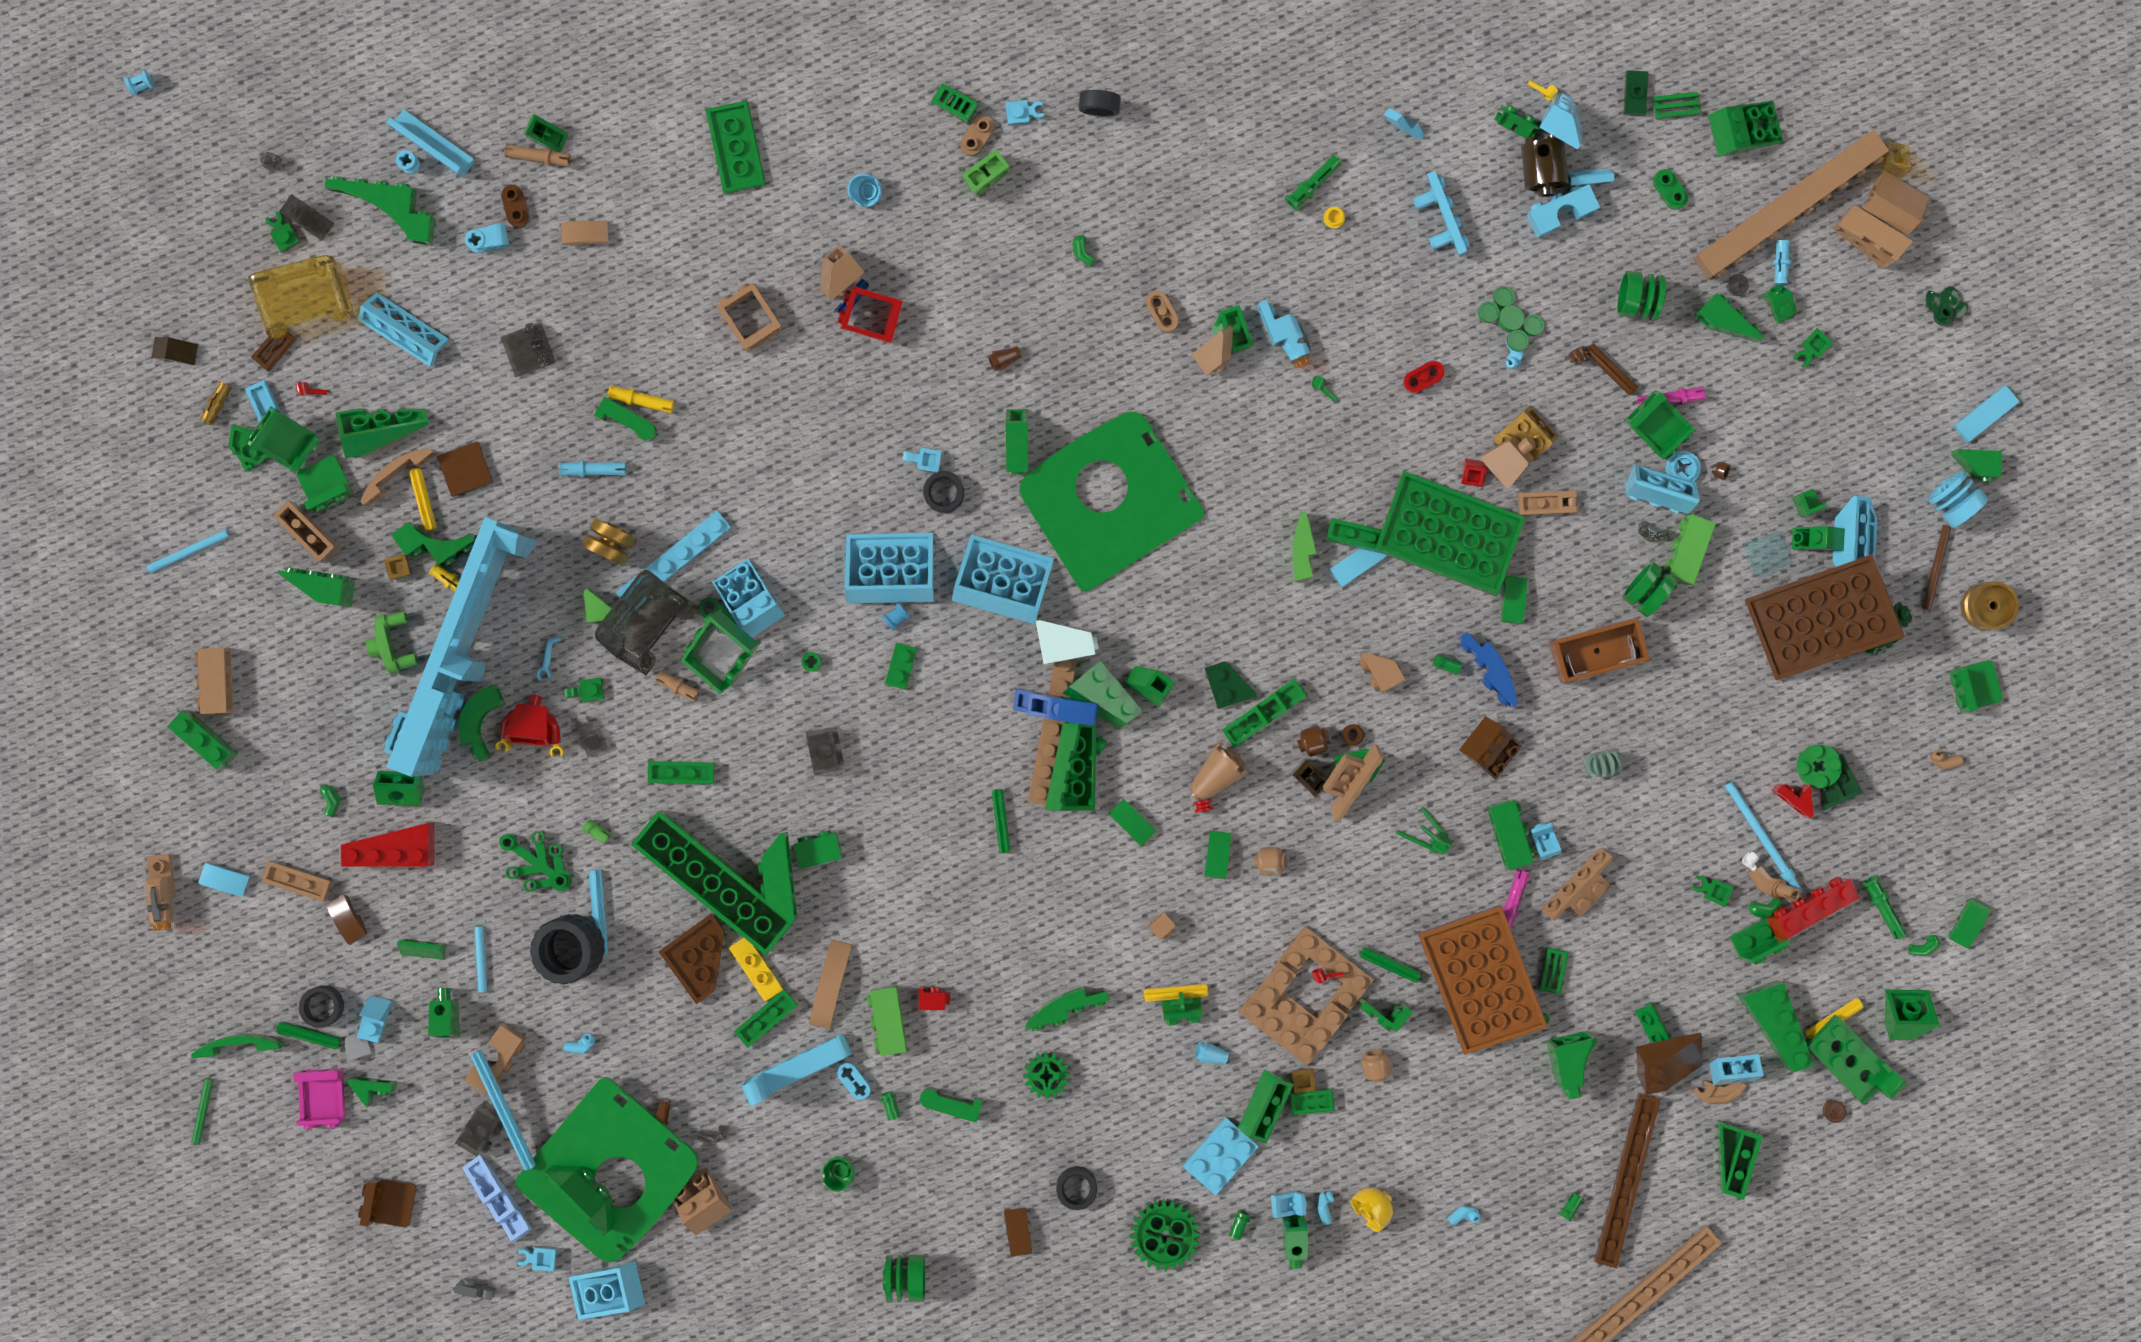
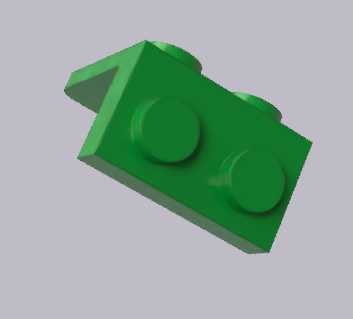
[297,456,354,513]
[1949,660,2003,712]

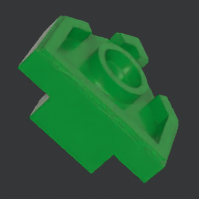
[228,424,269,472]

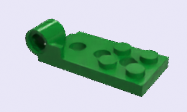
[1806,1014,1907,1105]

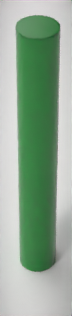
[191,1078,214,1144]

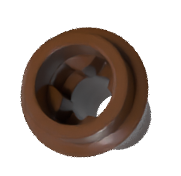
[988,346,1022,371]

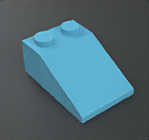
[568,1261,645,1320]

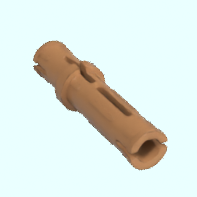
[504,143,571,167]

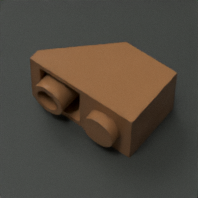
[1358,652,1405,693]

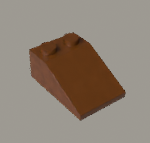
[1636,1032,1703,1095]

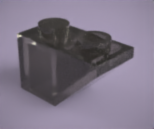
[279,194,335,241]

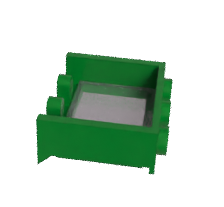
[681,609,761,695]

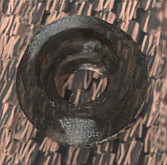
[260,152,282,171]
[1726,274,1749,296]

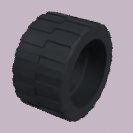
[530,914,605,985]

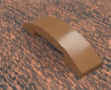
[361,449,437,507]
[809,940,852,1029]

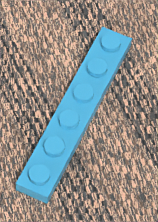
[616,511,732,609]

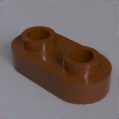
[501,184,530,228]

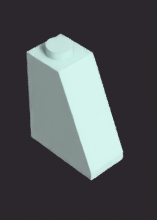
[1036,620,1099,665]

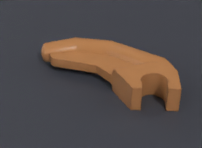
[1692,1080,1747,1105]

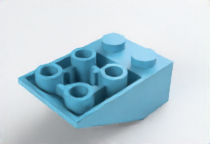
[712,558,785,637]

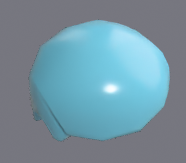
[847,174,883,207]

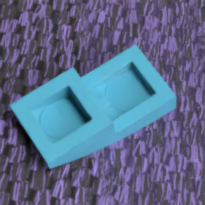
[198,862,249,897]

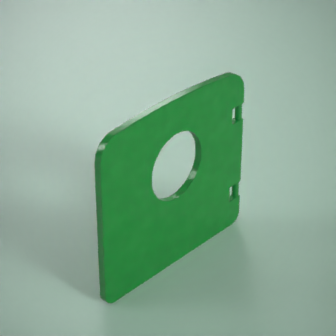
[1020,412,1204,591]
[515,1077,698,1262]

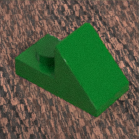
[348,1076,397,1107]

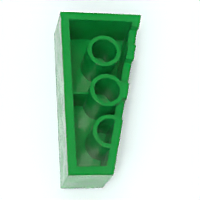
[1045,723,1096,811]
[1737,980,1814,1073]

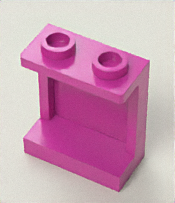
[293,1068,346,1129]

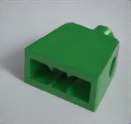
[428,988,460,1038]
[1282,1215,1308,1269]

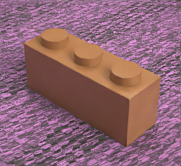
[273,501,342,564]
[195,648,233,714]

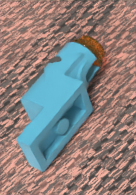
[1257,300,1312,369]

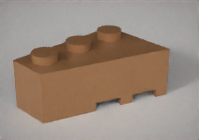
[1832,204,1913,269]

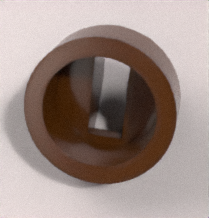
[1712,462,1730,480]

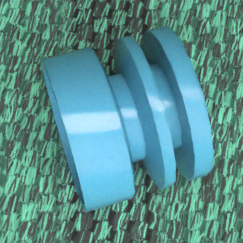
[1927,470,1989,528]

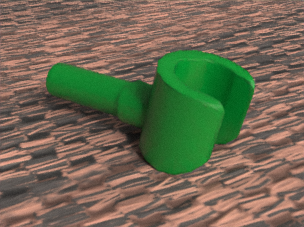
[1312,375,1337,402]

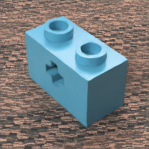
[1709,1054,1764,1086]

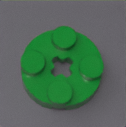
[1796,745,1842,788]

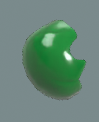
[822,1156,855,1192]

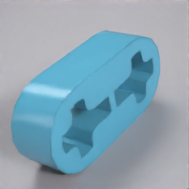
[837,1062,871,1100]

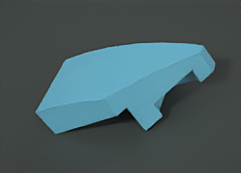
[1384,108,1425,140]

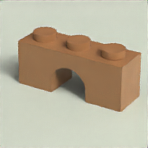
[464,1023,526,1095]

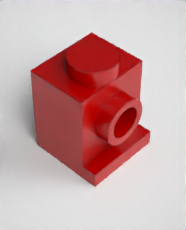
[919,986,950,1010]

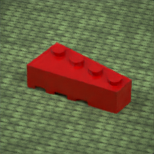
[341,822,435,867]

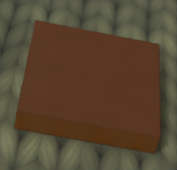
[437,441,494,497]

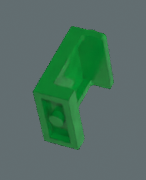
[1624,390,1695,459]
[246,406,319,474]

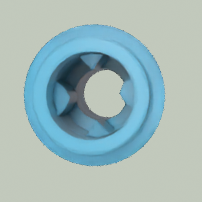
[1195,1041,1229,1064]

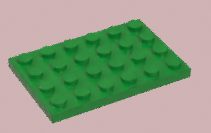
[1374,471,1525,597]

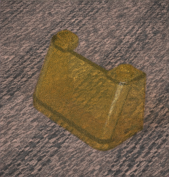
[248,255,354,338]

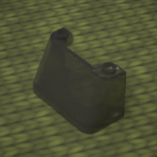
[595,570,699,676]

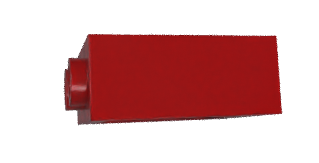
[837,286,903,343]

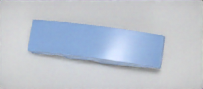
[462,1155,532,1242]

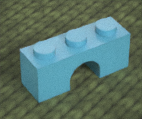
[1527,184,1600,238]

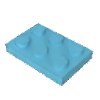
[1183,1117,1259,1196]

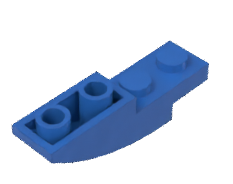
[1458,632,1517,707]
[1013,688,1098,725]

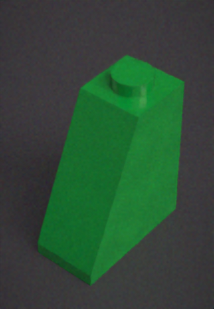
[1006,409,1028,475]

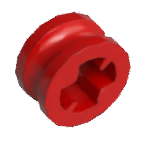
[1193,799,1214,813]

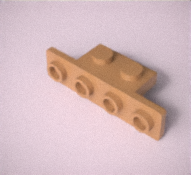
[1323,744,1383,822]
[1541,848,1614,921]

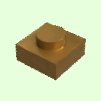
[384,554,412,580]
[1291,1068,1316,1093]

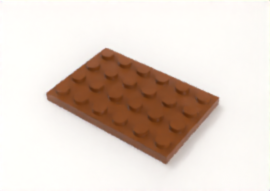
[1418,904,1547,1055]

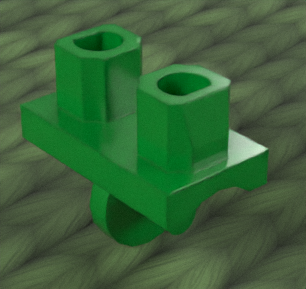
[1162,992,1203,1026]

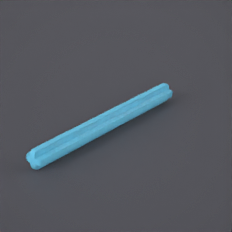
[471,1050,535,1171]

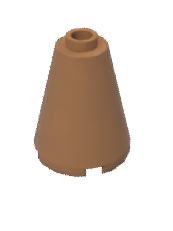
[1190,741,1250,801]

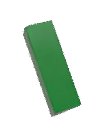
[397,939,446,960]

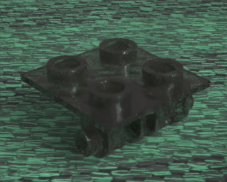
[501,322,556,377]

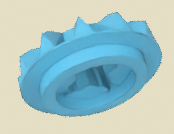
[1665,451,1700,482]

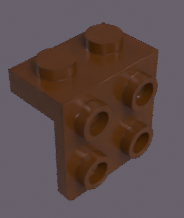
[358,1177,417,1228]

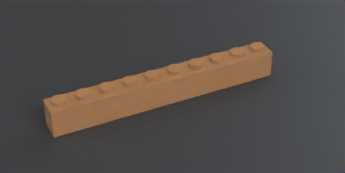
[1693,130,1889,279]

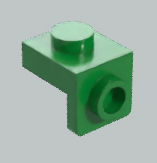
[1762,285,1798,323]

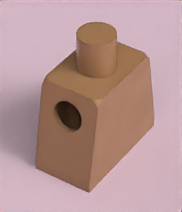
[1480,436,1536,489]

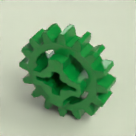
[1023,1051,1070,1099]

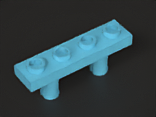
[1413,171,1470,257]

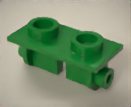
[1494,104,1540,139]
[1634,1002,1672,1043]

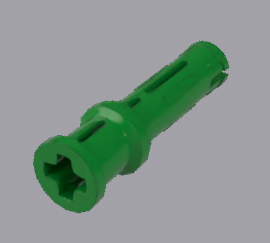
[1284,155,1342,211]
[1860,875,1907,940]

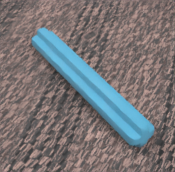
[589,870,608,956]

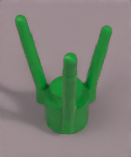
[1396,807,1453,855]

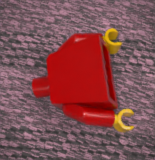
[495,694,564,757]

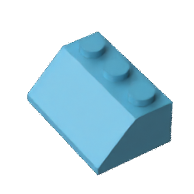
[1540,93,1583,149]
[1625,464,1700,514]

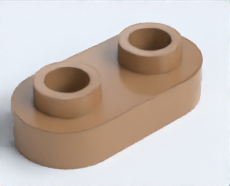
[960,115,994,156]
[1146,291,1178,333]

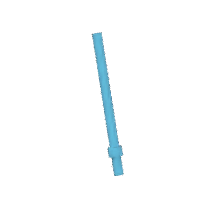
[1725,781,1804,893]

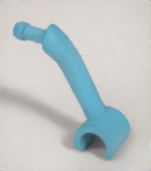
[537,636,562,681]

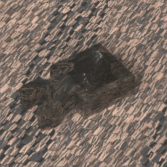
[575,716,609,757]

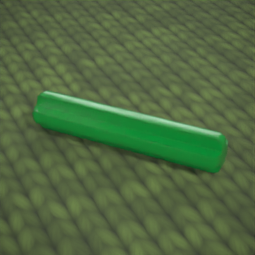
[992,789,1011,853]
[1359,947,1421,983]
[276,1022,341,1049]

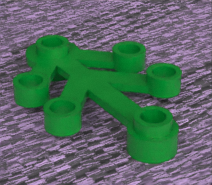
[499,831,572,892]

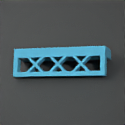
[386,109,475,178]
[358,292,449,367]

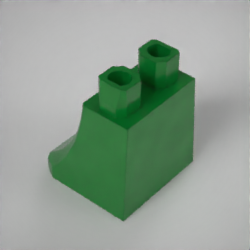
[1546,1031,1597,1100]

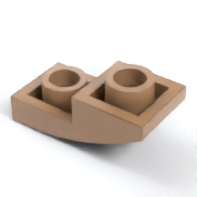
[561,221,608,246]

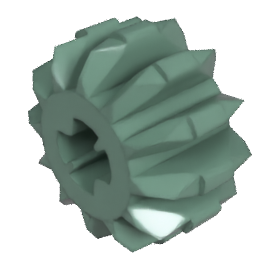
[1585,750,1623,778]

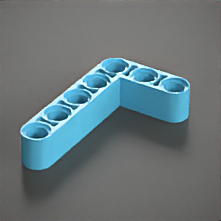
[741,1034,852,1106]

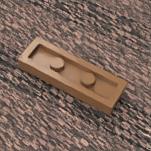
[261,860,332,902]

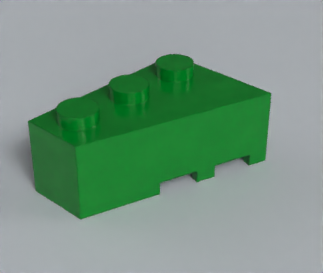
[1717,1120,1763,1200]

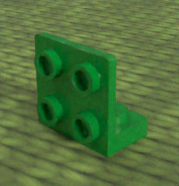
[1729,918,1790,965]
[1358,997,1413,1032]

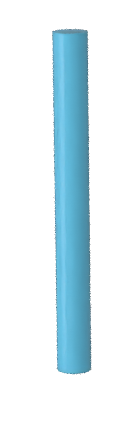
[147,529,230,573]

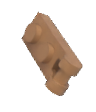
[1517,491,1579,516]

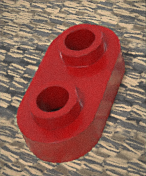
[1403,361,1445,394]

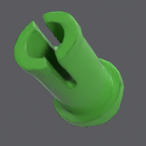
[582,819,611,844]

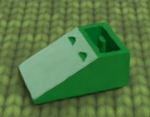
[1708,101,1783,157]
[278,567,355,607]

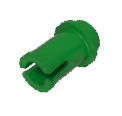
[1432,653,1462,676]
[880,1091,901,1121]
[1559,1192,1584,1222]
[1228,1210,1251,1240]

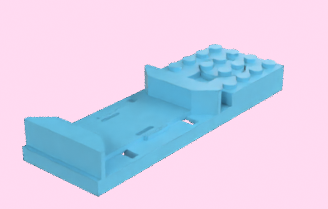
[386,517,537,777]

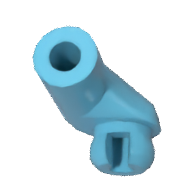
[564,1033,595,1054]

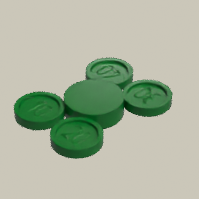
[1478,286,1544,352]

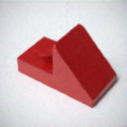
[1771,784,1814,819]

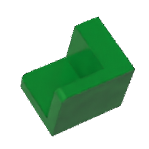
[1792,488,1827,517]

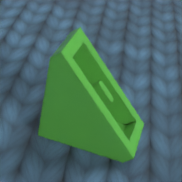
[583,589,624,623]

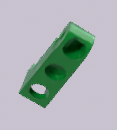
[594,396,657,442]
[919,1087,983,1123]

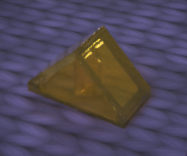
[1880,141,1912,178]

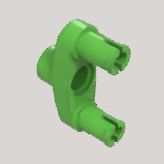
[366,611,419,675]

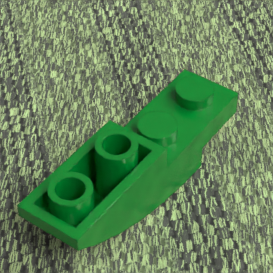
[1026,986,1109,1032]

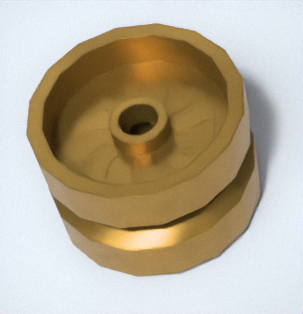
[581,518,638,566]
[1961,581,2019,630]

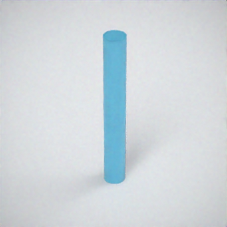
[475,926,487,992]

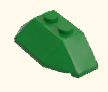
[758,832,798,921]
[542,1166,613,1236]

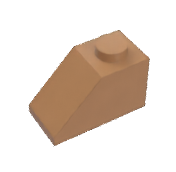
[1192,325,1233,376]

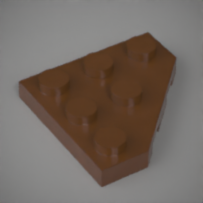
[658,913,725,1005]

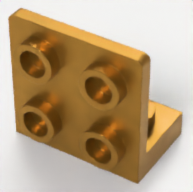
[1493,405,1559,461]

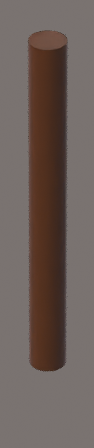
[1922,525,1951,611]

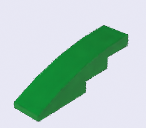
[1222,678,1307,747]

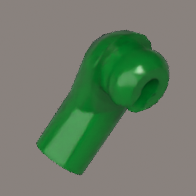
[1072,235,1096,267]
[1748,898,1782,918]

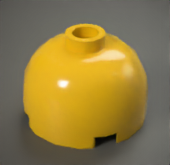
[1350,1187,1393,1232]

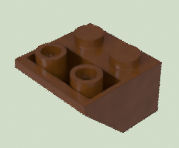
[1459,716,1522,780]

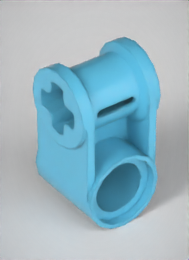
[465,223,510,253]

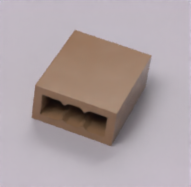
[1864,170,1929,236]

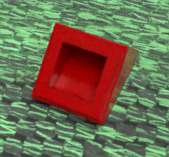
[1461,458,1487,487]

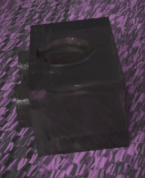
[806,727,844,775]
[455,1103,503,1157]

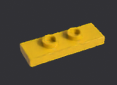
[729,938,783,1002]

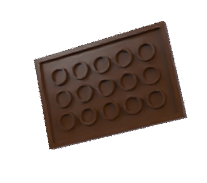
[1745,554,1905,680]

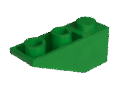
[1694,293,1764,343]

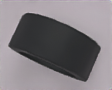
[1079,90,1121,117]
[923,471,965,513]
[299,985,344,1028]
[1056,1166,1098,1210]

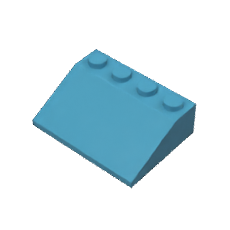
[845,533,934,603]
[952,535,1054,624]

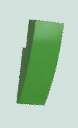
[1291,511,1317,582]

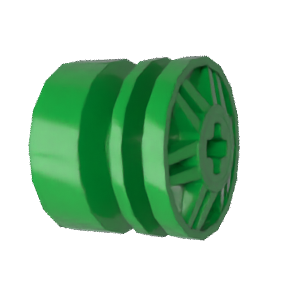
[1617,270,1666,321]
[883,1255,925,1303]

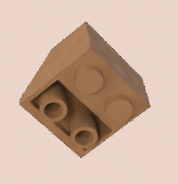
[820,245,865,300]
[674,1168,732,1235]

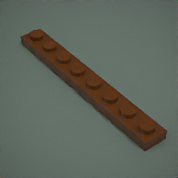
[1594,1093,1661,1268]

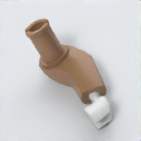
[1742,852,1801,902]

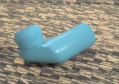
[1505,340,1523,369]
[1318,1191,1334,1225]
[1447,1206,1481,1226]

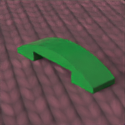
[191,1033,285,1059]

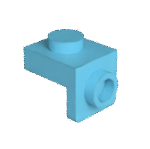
[1531,823,1561,860]
[1271,1191,1307,1218]

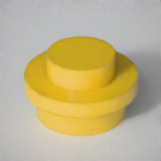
[1323,207,1345,229]

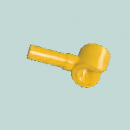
[1527,80,1558,101]

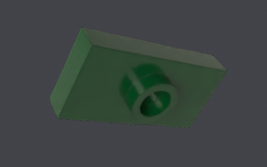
[1623,70,1649,116]

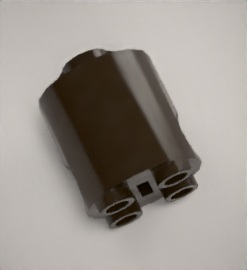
[1521,134,1569,197]

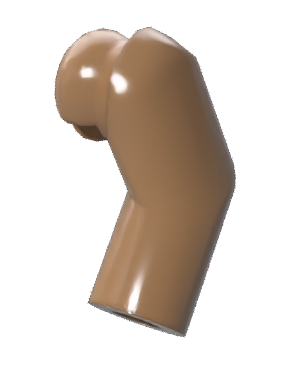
[1930,750,1963,770]

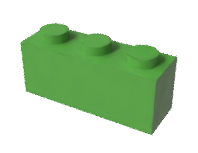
[1664,514,1716,585]
[867,985,908,1056]

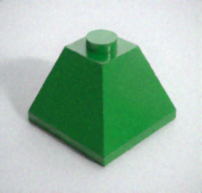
[1885,989,1940,1040]

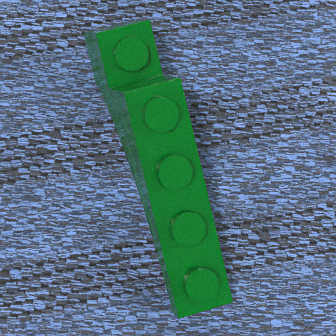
[324,176,435,245]

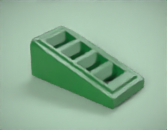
[931,83,979,125]

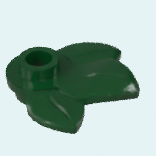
[1926,286,1968,326]

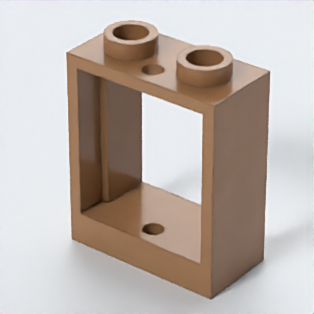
[717,283,784,353]

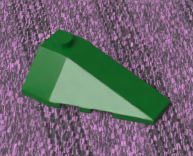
[335,409,429,458]

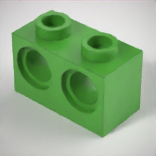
[962,149,1010,197]

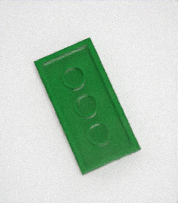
[705,100,766,195]

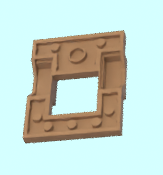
[1238,926,1374,1066]

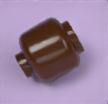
[1297,725,1331,757]

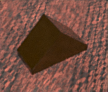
[151,337,198,366]
[1290,758,1327,797]

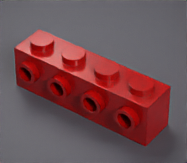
[1767,877,1860,939]

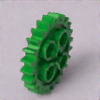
[1129,1199,1200,1272]

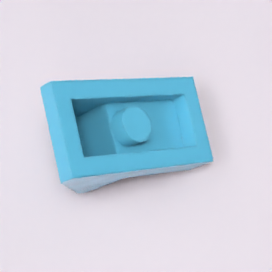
[357,995,392,1043]

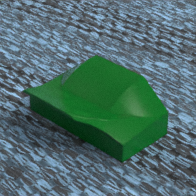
[1212,305,1254,353]

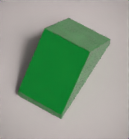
[524,114,569,152]

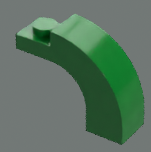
[458,684,506,762]

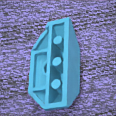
[1833,496,1877,566]

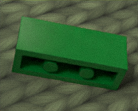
[167,710,238,770]
[1487,799,1535,870]
[1237,1069,1294,1144]

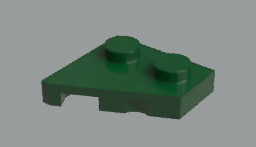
[1204,661,1257,709]
[1822,753,1863,811]

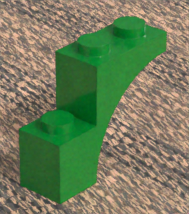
[391,522,476,567]

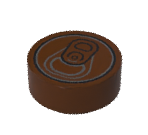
[1822,1100,1846,1123]

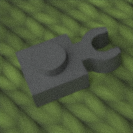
[454,1278,496,1300]

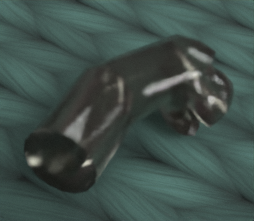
[1638,521,1670,542]
[698,1125,731,1143]

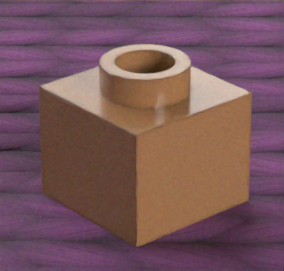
[1148,912,1176,940]

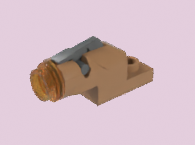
[145,854,176,931]

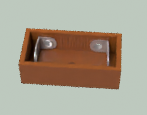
[1549,618,1650,683]

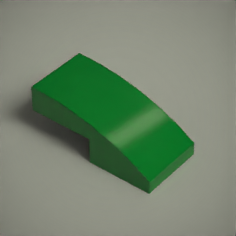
[1501,576,1528,624]
[1108,798,1156,846]
[1204,830,1232,880]
[1948,898,1991,949]

